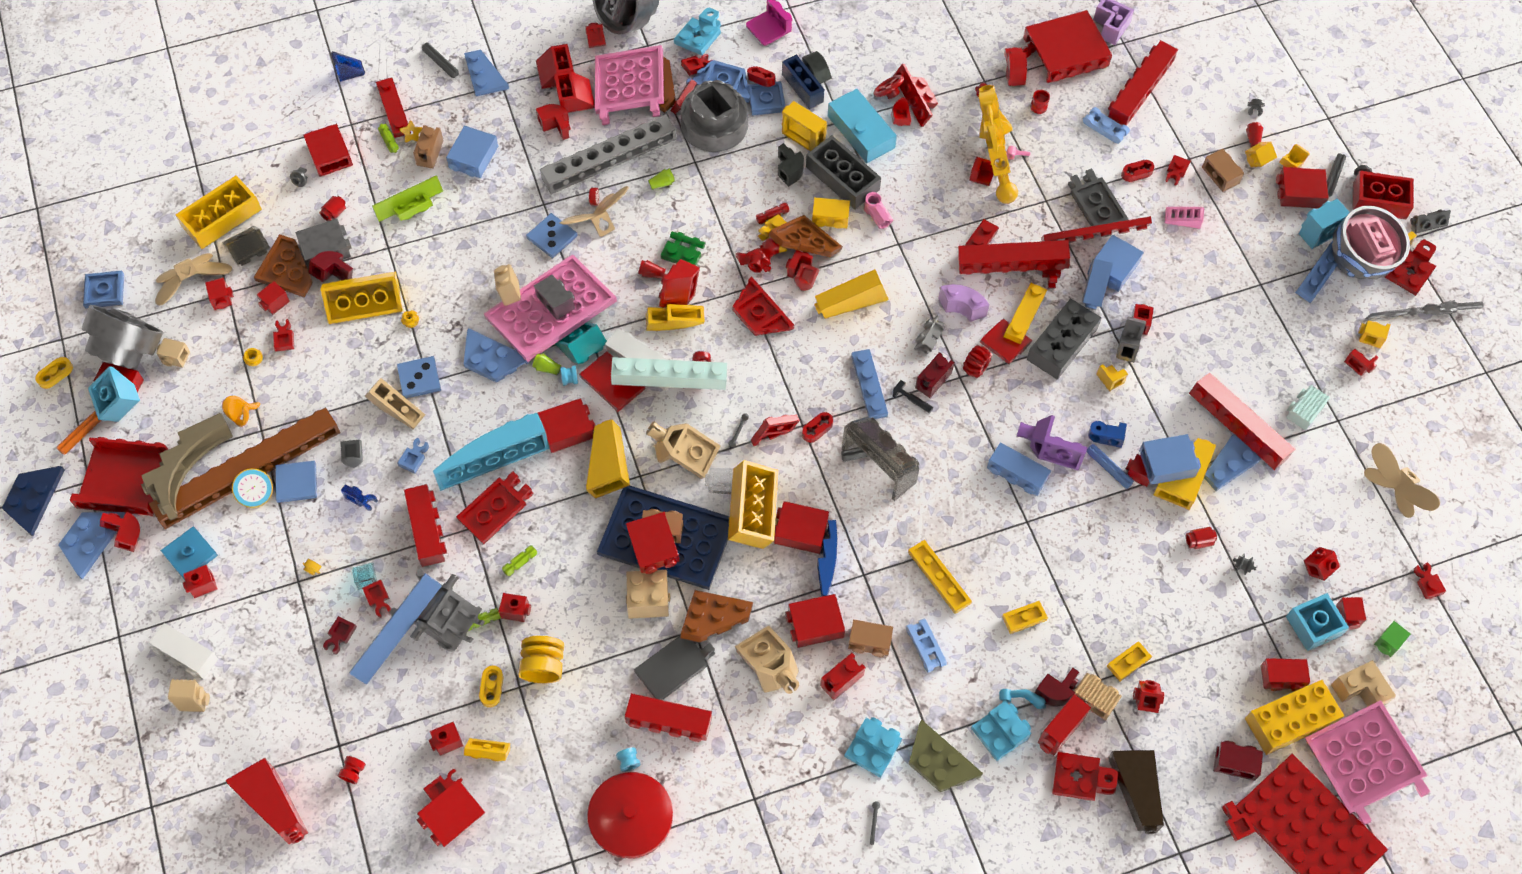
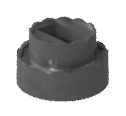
[593,0,659,34]
[681,80,748,152]
[81,305,164,369]

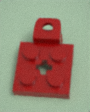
[1384,239,1436,296]
[1052,752,1118,801]

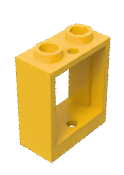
[781,101,827,151]

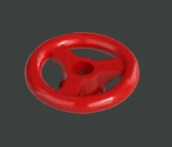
[873,75,904,99]

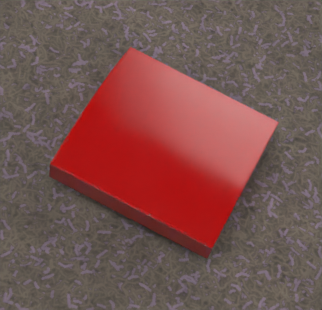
[980,319,1033,364]

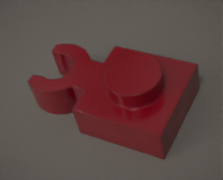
[323,616,357,655]

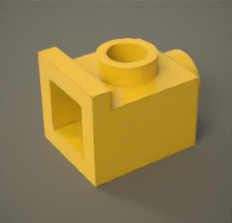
[1358,320,1391,348]

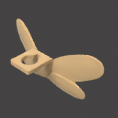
[559,186,629,237]
[155,253,232,306]
[1364,443,1440,518]

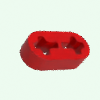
[747,66,776,87]
[1121,159,1155,182]
[802,412,833,443]

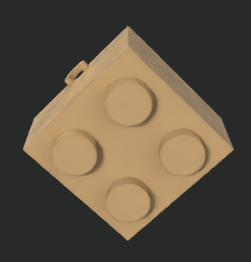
[626,570,670,619]

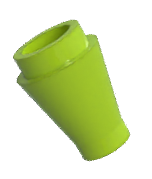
[648,168,675,190]
[532,353,562,375]

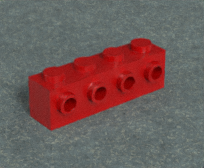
[404,484,447,567]
[625,693,712,742]

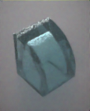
[352,562,377,590]

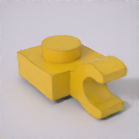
[758,214,787,241]

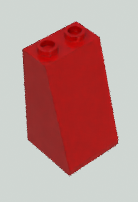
[226,758,308,844]

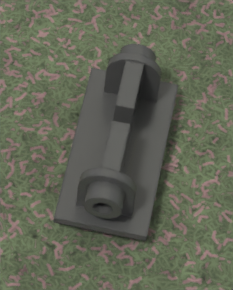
[1410,209,1451,233]

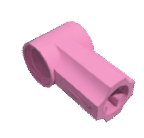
[864,192,893,229]

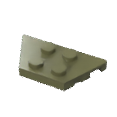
[909,720,983,792]

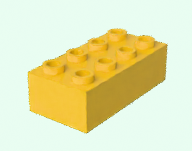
[175,175,262,249]
[728,460,778,549]
[1245,680,1344,755]

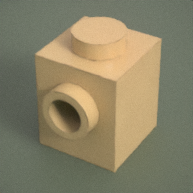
[156,338,190,368]

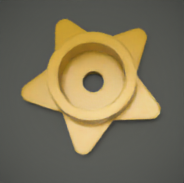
[400,120,422,143]

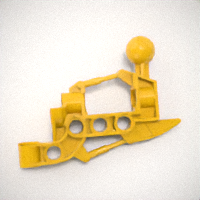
[979,85,1018,204]

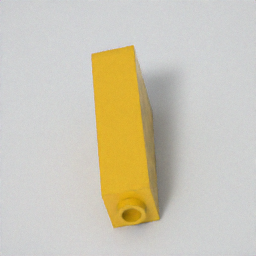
[814,269,889,319]
[586,419,630,499]
[1153,438,1216,510]

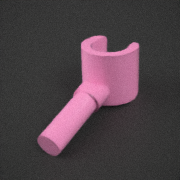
[1006,146,1030,160]

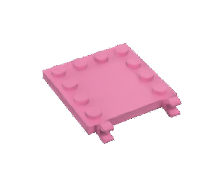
[595,45,664,125]
[1305,700,1430,825]

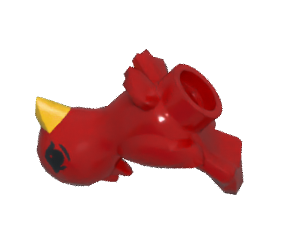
[736,237,787,273]

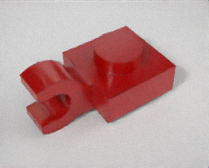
[1041,269,1061,288]
[1222,801,1256,842]

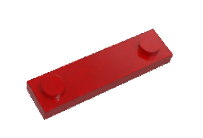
[376,77,411,138]

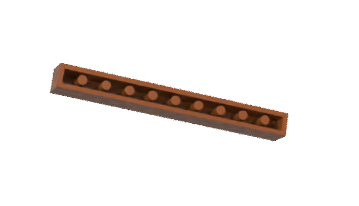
[149,407,341,529]

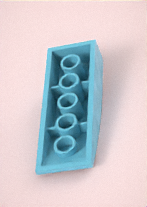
[433,413,549,491]

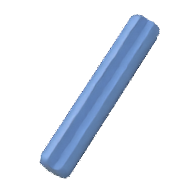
[1086,444,1134,489]

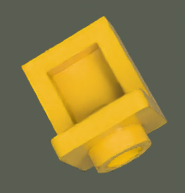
[1279,144,1310,168]

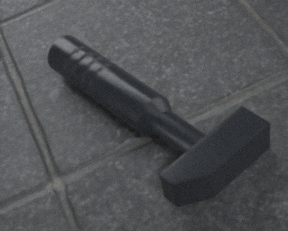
[892,380,934,414]

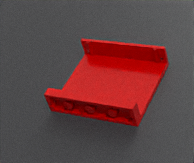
[1023,10,1112,83]
[70,437,169,516]

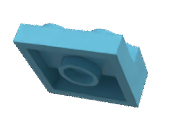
[971,700,1032,761]
[844,717,902,778]

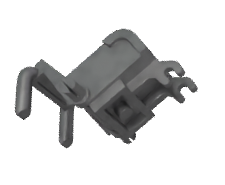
[389,569,485,652]

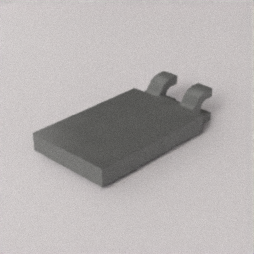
[1068,168,1129,226]
[634,635,715,700]

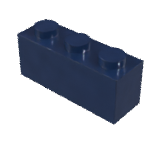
[782,54,825,109]

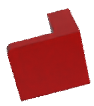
[969,156,994,186]

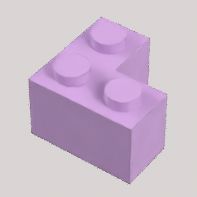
[1093,0,1134,45]

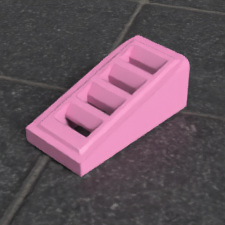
[1164,207,1204,229]

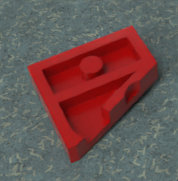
[751,414,800,446]

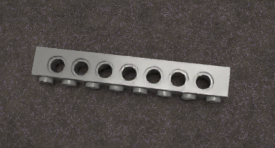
[540,114,676,194]

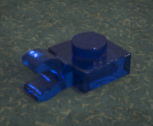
[341,484,378,511]

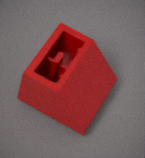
[536,44,574,89]
[554,71,595,113]
[658,259,700,308]

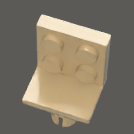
[646,421,721,479]
[735,626,799,694]

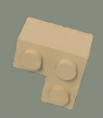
[1331,660,1396,707]

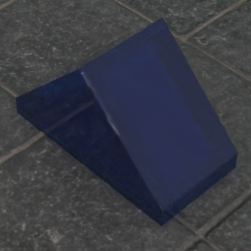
[331,51,365,82]

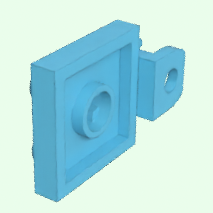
[673,8,721,55]

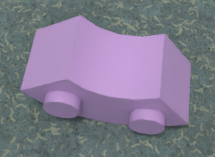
[938,284,989,322]

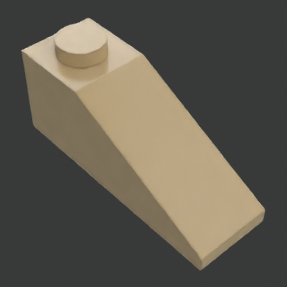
[364,378,426,429]

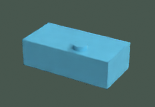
[827,89,897,164]

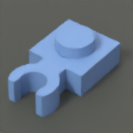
[397,438,429,474]

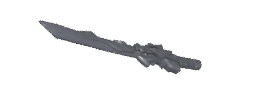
[1365,300,1484,319]

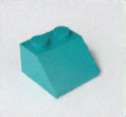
[555,322,607,364]

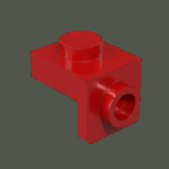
[785,250,813,279]

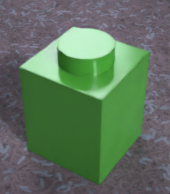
[1374,621,1411,657]

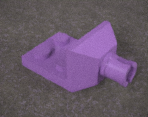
[1016,415,1087,471]

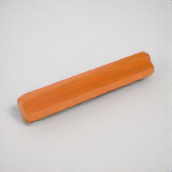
[56,411,101,455]

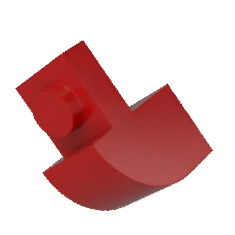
[1004,47,1027,86]
[536,104,571,140]
[100,512,140,552]

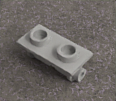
[914,315,944,354]

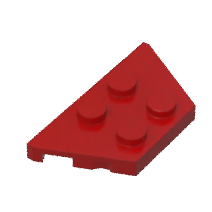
[732,276,795,336]

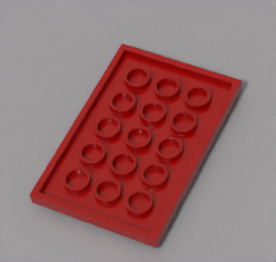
[1236,753,1389,874]

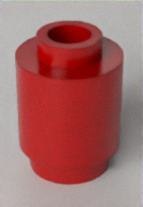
[319,196,346,222]
[1185,527,1217,549]

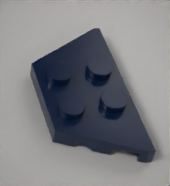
[2,466,65,536]

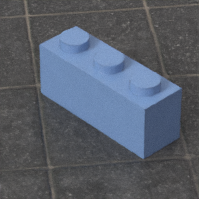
[987,442,1051,496]

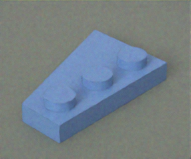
[464,49,509,96]
[1204,433,1261,491]

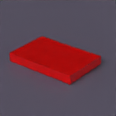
[579,351,646,412]

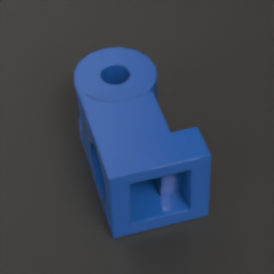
[1088,421,1127,448]

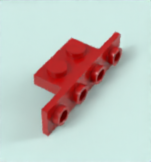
[893,64,938,127]

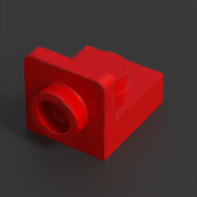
[585,23,606,48]
[1344,349,1379,376]

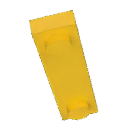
[1004,283,1047,344]
[908,539,972,614]

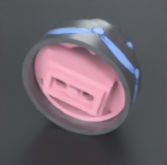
[1332,206,1410,279]

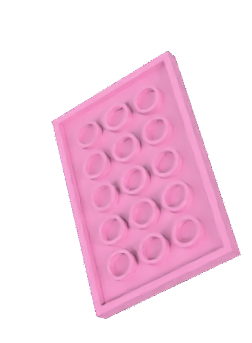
[484,254,617,362]

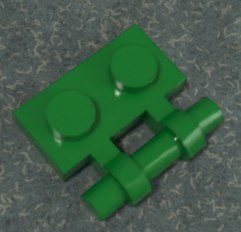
[661,231,706,265]

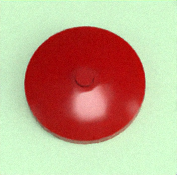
[587,772,673,859]

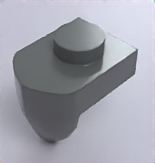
[340,439,363,468]

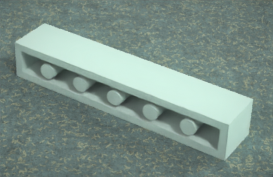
[611,357,727,390]

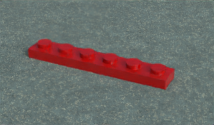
[1041,216,1152,243]

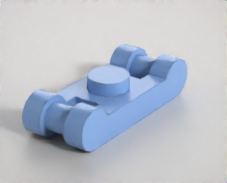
[1083,107,1130,144]
[906,619,947,672]

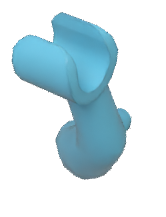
[999,689,1046,709]

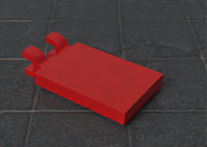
[456,471,534,545]

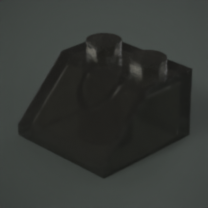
[222,226,270,266]

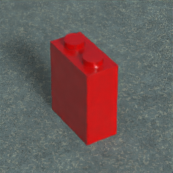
[303,123,353,177]
[1276,167,1329,208]
[538,398,595,453]
[774,501,830,554]
[626,511,680,574]
[785,594,845,648]
[1037,694,1091,756]
[416,779,485,847]

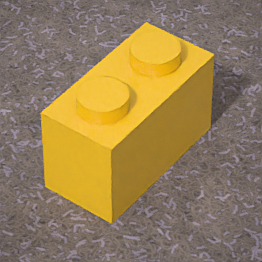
[812,197,850,229]

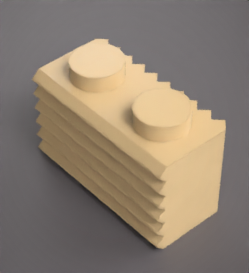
[494,264,521,306]
[1074,673,1122,721]
[168,678,210,712]

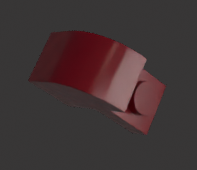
[308,251,353,282]
[1035,668,1079,707]

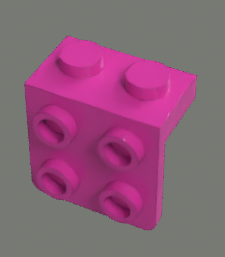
[746,0,793,46]

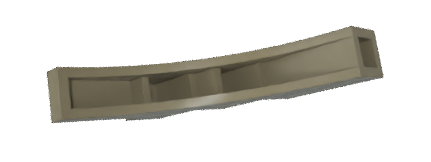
[141,413,233,521]

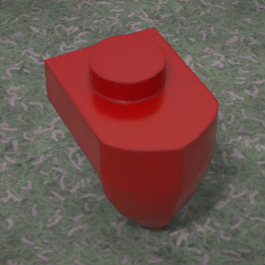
[891,97,911,126]
[794,263,820,291]

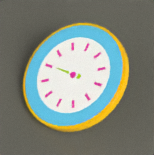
[232,468,273,508]

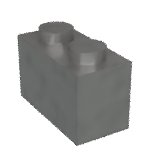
[534,275,575,319]

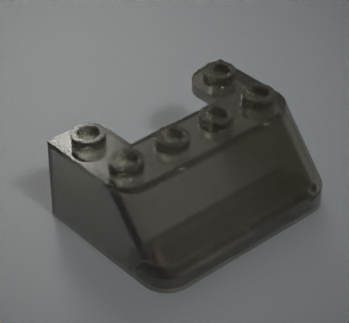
[842,417,919,501]

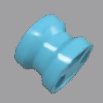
[561,365,578,386]
[616,748,641,772]

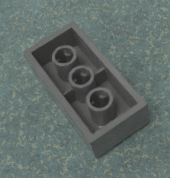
[806,135,881,210]
[1027,298,1102,380]

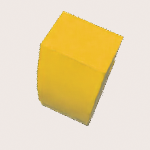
[646,304,705,331]

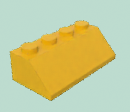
[320,271,403,324]

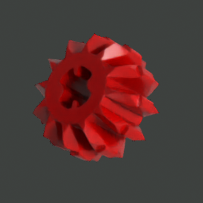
[963,345,992,378]

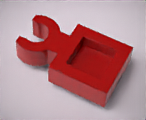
[681,54,712,76]
[1165,155,1191,186]
[273,319,295,352]
[1414,562,1446,599]
[362,579,391,618]
[423,769,463,800]

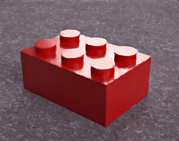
[1352,171,1414,220]

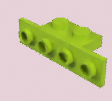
[372,175,443,222]

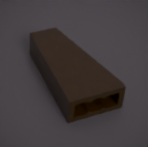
[1108,750,1164,834]

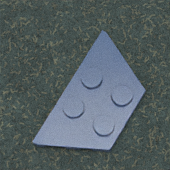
[686,60,750,103]
[464,328,531,383]
[59,512,125,579]

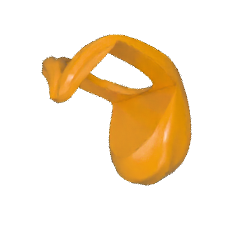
[222,396,260,427]

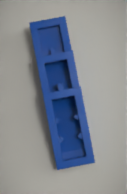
[817,520,838,597]

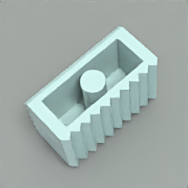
[1286,385,1330,431]

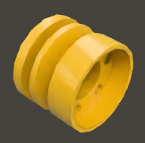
[518,636,564,683]

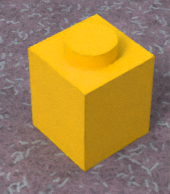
[1245,141,1277,167]

